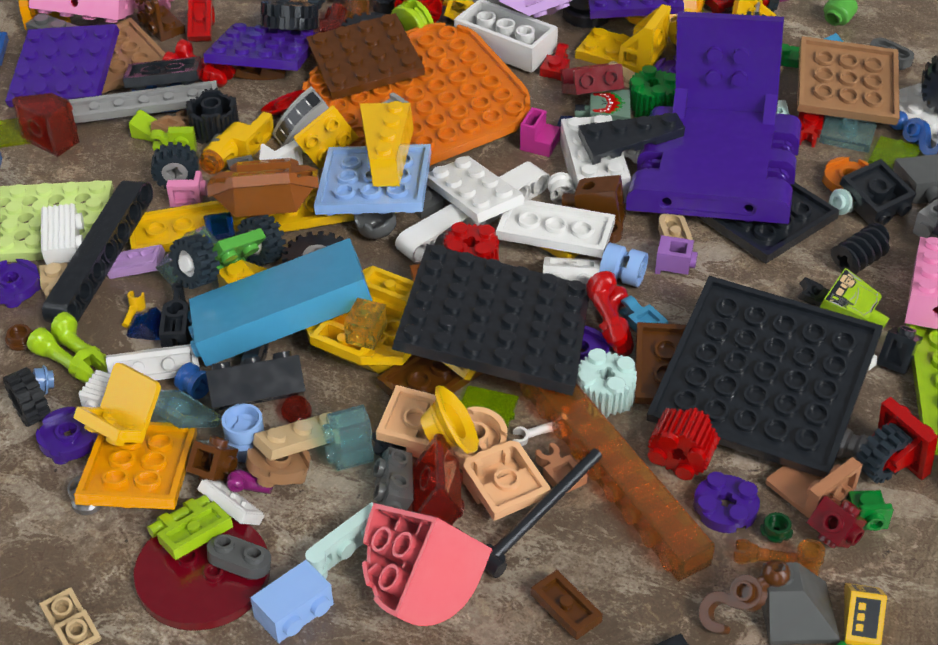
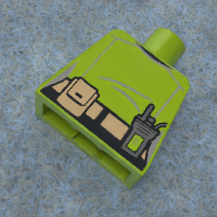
[820,268,890,330]

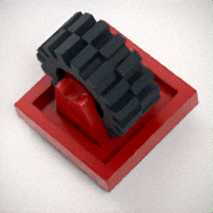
[856,397,938,484]

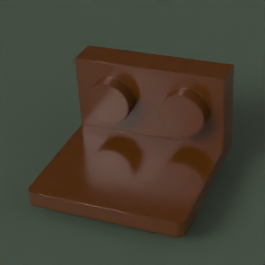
[134,0,186,42]

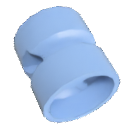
[599,242,649,287]
[221,403,264,463]

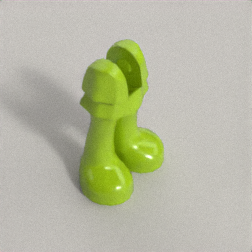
[27,312,108,384]

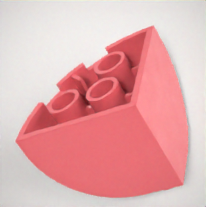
[362,503,492,626]

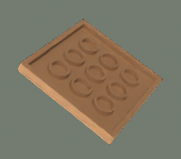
[102,18,165,94]
[797,36,900,125]

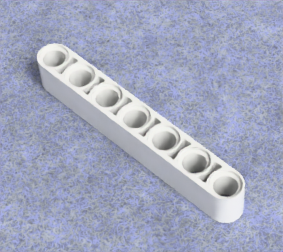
[395,162,550,264]

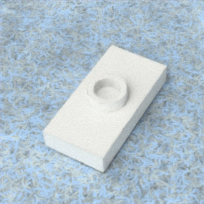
[197,479,265,525]

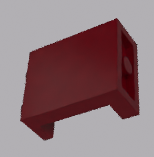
[560,63,624,95]

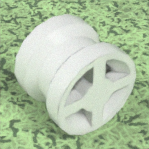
[547,172,576,206]

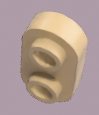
[658,214,693,240]

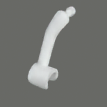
[512,412,569,446]

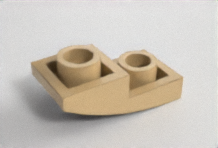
[39,587,102,645]

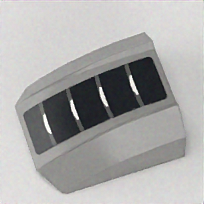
[272,86,329,154]

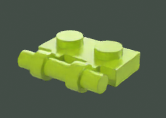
[147,494,233,560]

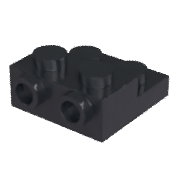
[839,159,917,226]

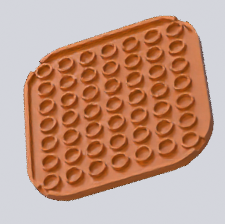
[302,23,531,166]

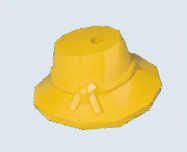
[420,385,479,454]

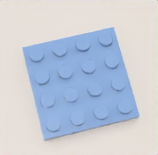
[314,144,432,216]

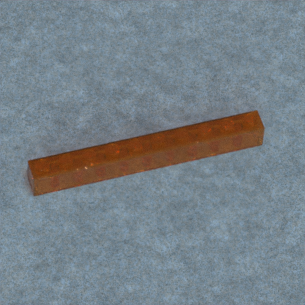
[511,380,715,582]

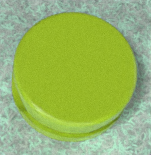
[391,0,434,31]

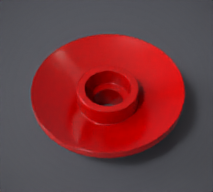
[260,90,305,116]

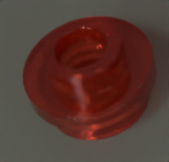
[281,395,312,423]

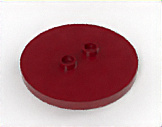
[134,516,270,631]

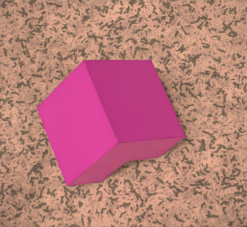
[520,107,561,157]

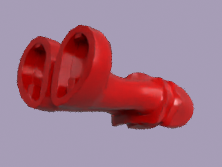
[162,39,236,87]
[586,271,634,356]

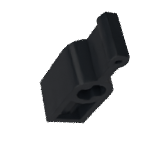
[159,283,191,348]

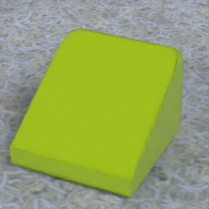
[129,110,157,142]

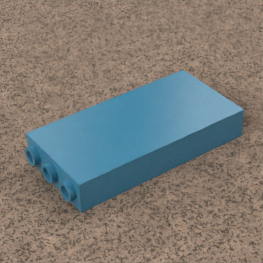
[188,238,373,367]

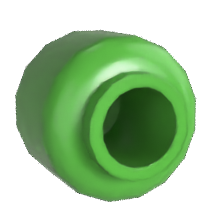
[823,0,858,26]

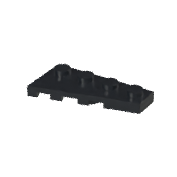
[578,113,685,165]

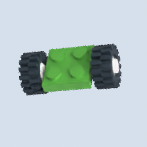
[168,215,286,289]

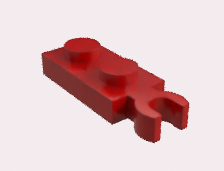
[798,112,824,148]

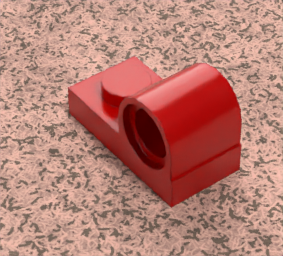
[187,0,215,42]

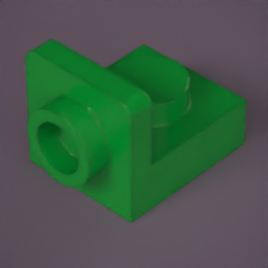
[847,490,894,531]

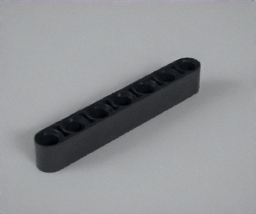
[42,180,153,323]

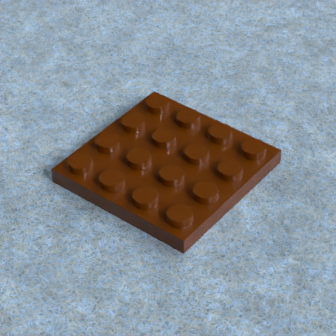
[306,13,425,100]

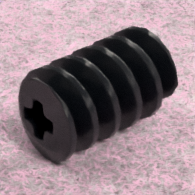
[831,223,890,275]

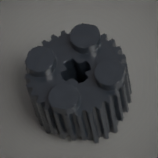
[186,88,239,144]

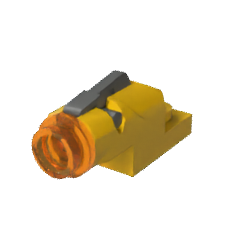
[199,112,274,174]

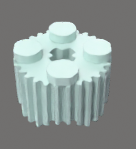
[574,348,637,420]

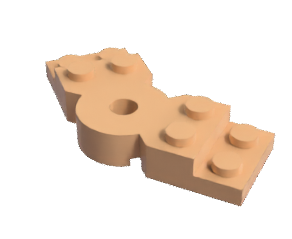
[376,385,551,521]

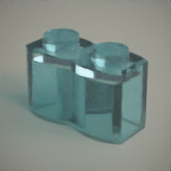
[322,405,374,472]

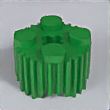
[629,65,676,117]

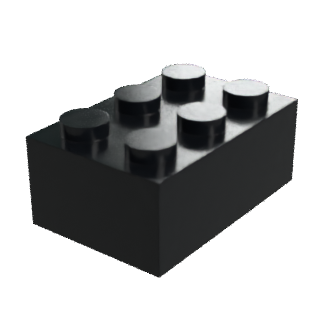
[206,351,306,411]

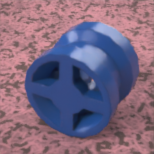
[174,362,209,400]

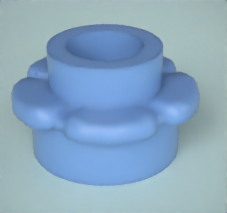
[33,365,54,395]

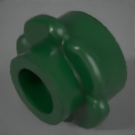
[760,512,793,543]

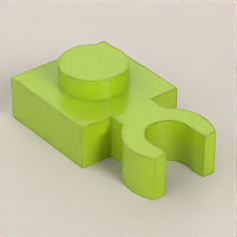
[150,126,197,152]

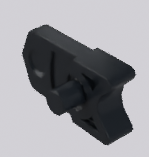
[797,277,830,307]

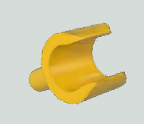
[122,291,146,328]

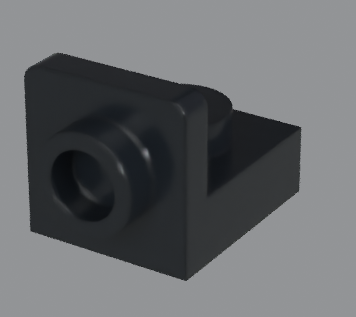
[876,325,923,375]

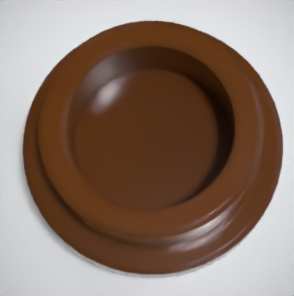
[5,324,33,351]

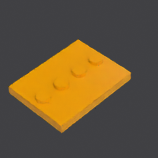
[74,422,197,510]

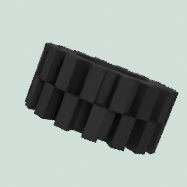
[3,367,51,427]

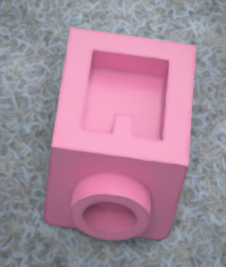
[166,171,208,207]

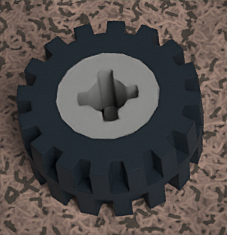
[151,142,199,190]

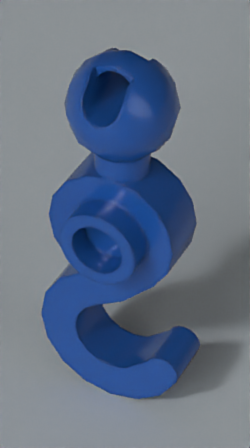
[889,111,938,155]

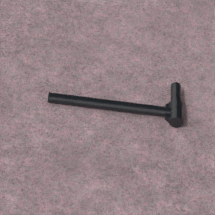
[455,448,603,578]

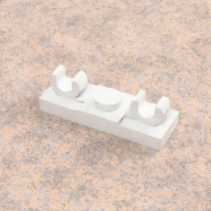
[106,344,200,380]

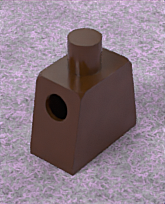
[562,175,626,225]

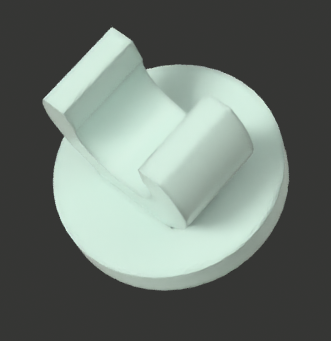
[829,189,856,215]

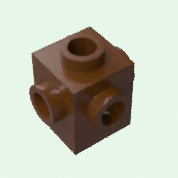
[185,436,239,481]

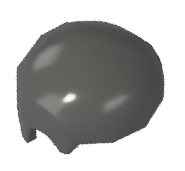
[354,212,396,239]

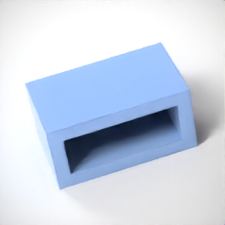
[250,560,334,644]

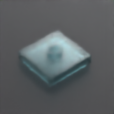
[819,116,877,153]
[153,390,222,428]

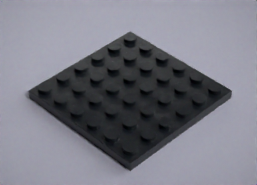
[392,244,589,396]
[647,276,883,478]

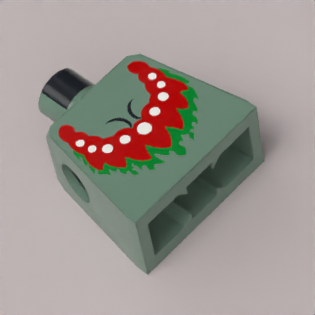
[575,89,631,121]

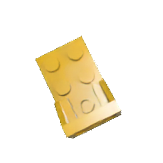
[575,4,671,73]

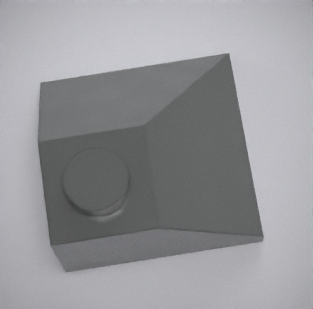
[760,562,840,645]

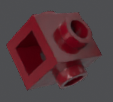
[806,496,867,549]

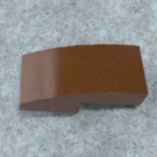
[235,66,286,80]

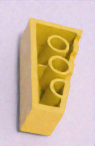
[360,101,414,187]

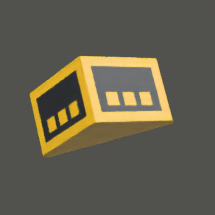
[844,583,887,645]

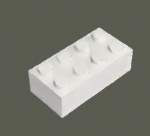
[454,0,558,73]
[560,115,631,203]

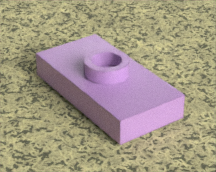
[107,244,165,279]

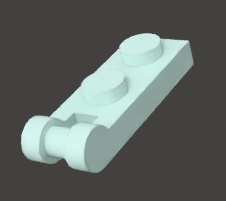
[305,502,374,579]

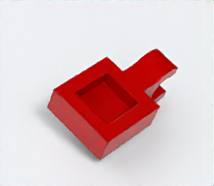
[540,43,570,80]

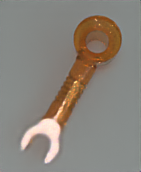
[734,539,825,576]

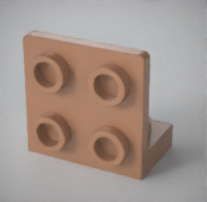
[766,457,863,518]

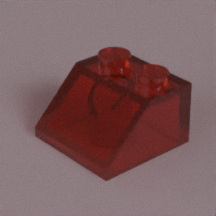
[12,93,80,157]
[412,433,464,526]

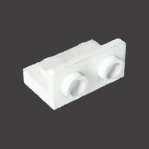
[543,257,600,285]

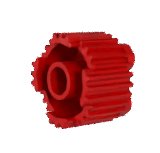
[443,222,499,261]
[647,407,720,480]

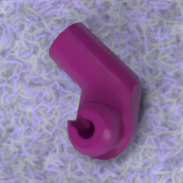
[227,469,273,494]

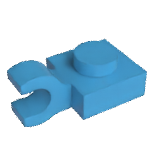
[620,295,669,332]

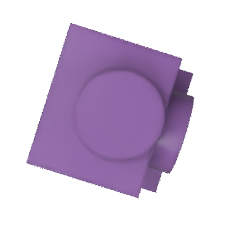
[655,235,698,275]

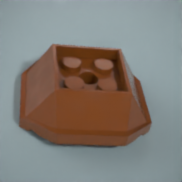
[207,158,319,217]

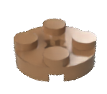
[246,445,311,488]

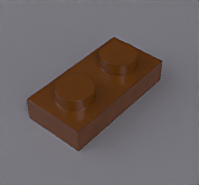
[531,570,603,640]

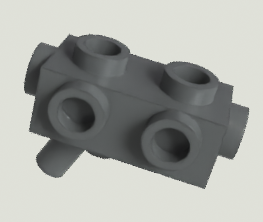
[373,447,430,510]

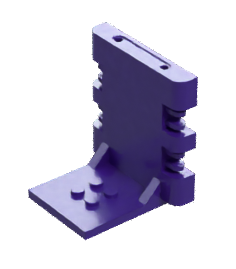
[626,11,802,224]

